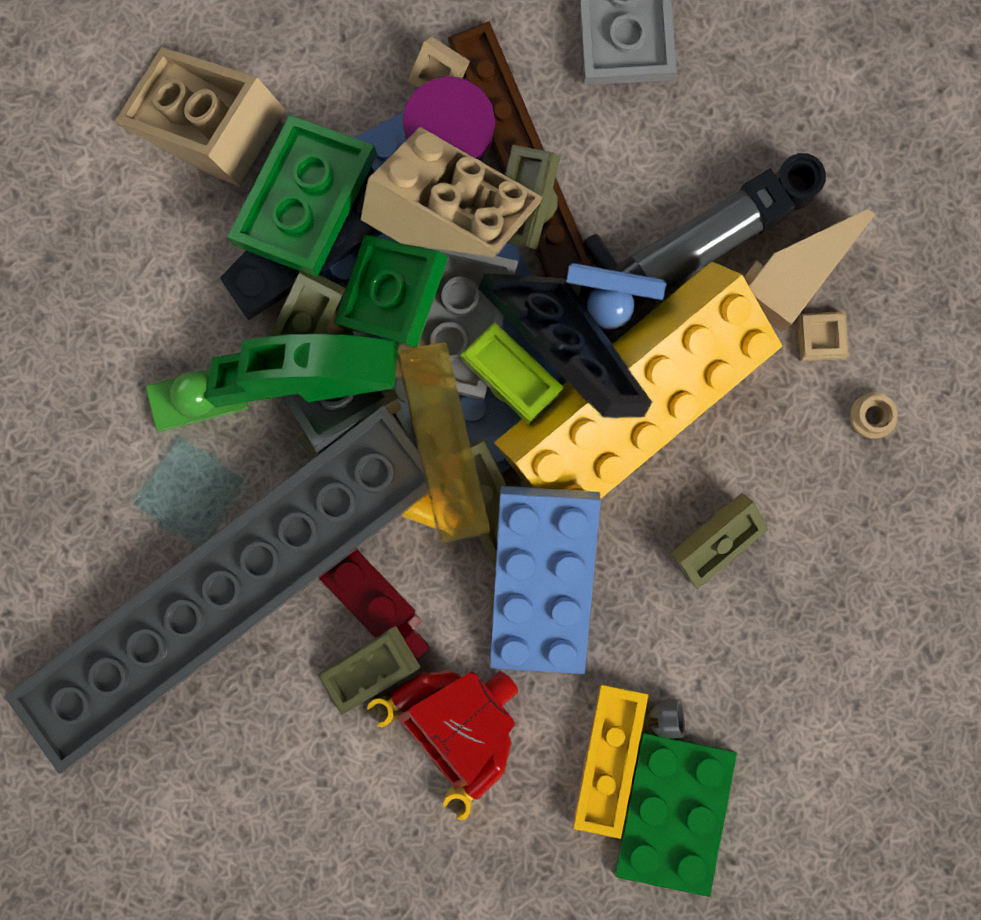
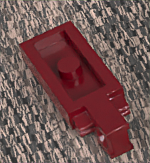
[319,549,430,660]

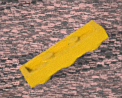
[572,684,648,839]

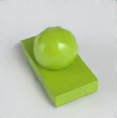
[460,322,564,425]

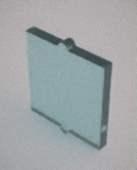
[134,437,244,547]

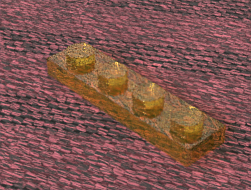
[397,342,490,544]

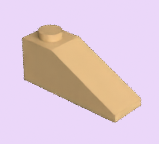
[744,209,875,332]

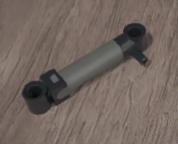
[578,153,826,309]

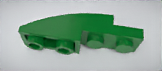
[205,334,398,407]

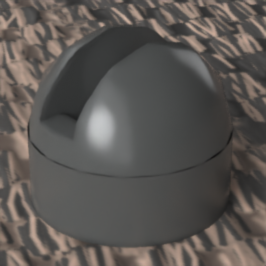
[648,699,685,739]

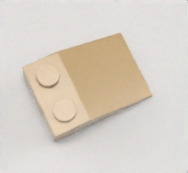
[115,47,286,186]

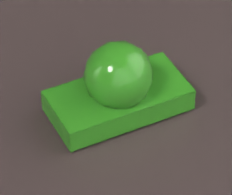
[146,369,250,432]

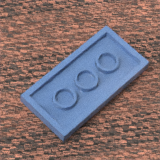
[490,486,601,674]

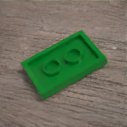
[227,115,377,278]
[614,732,737,897]

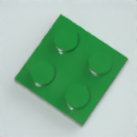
[334,235,448,349]

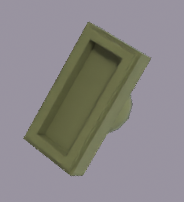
[505,145,561,250]

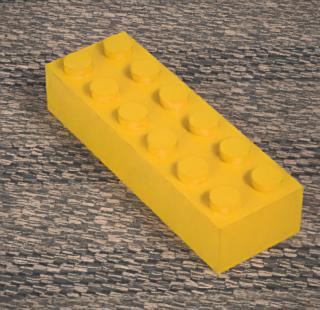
[494,262,782,498]

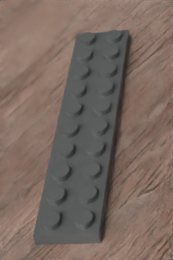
[4,405,444,774]

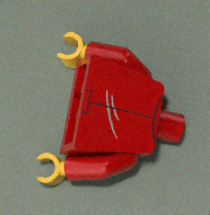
[367,670,518,820]

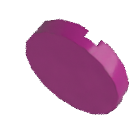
[402,76,496,161]

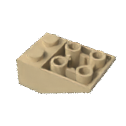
[361,127,542,257]

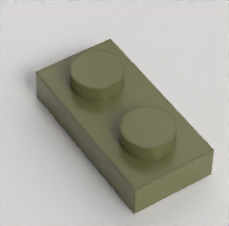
[269,271,346,336]
[670,493,769,589]

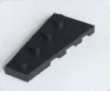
[478,273,653,419]

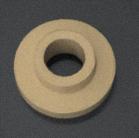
[850,392,898,439]

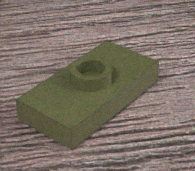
[317,626,421,715]

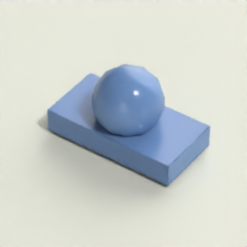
[566,263,666,329]

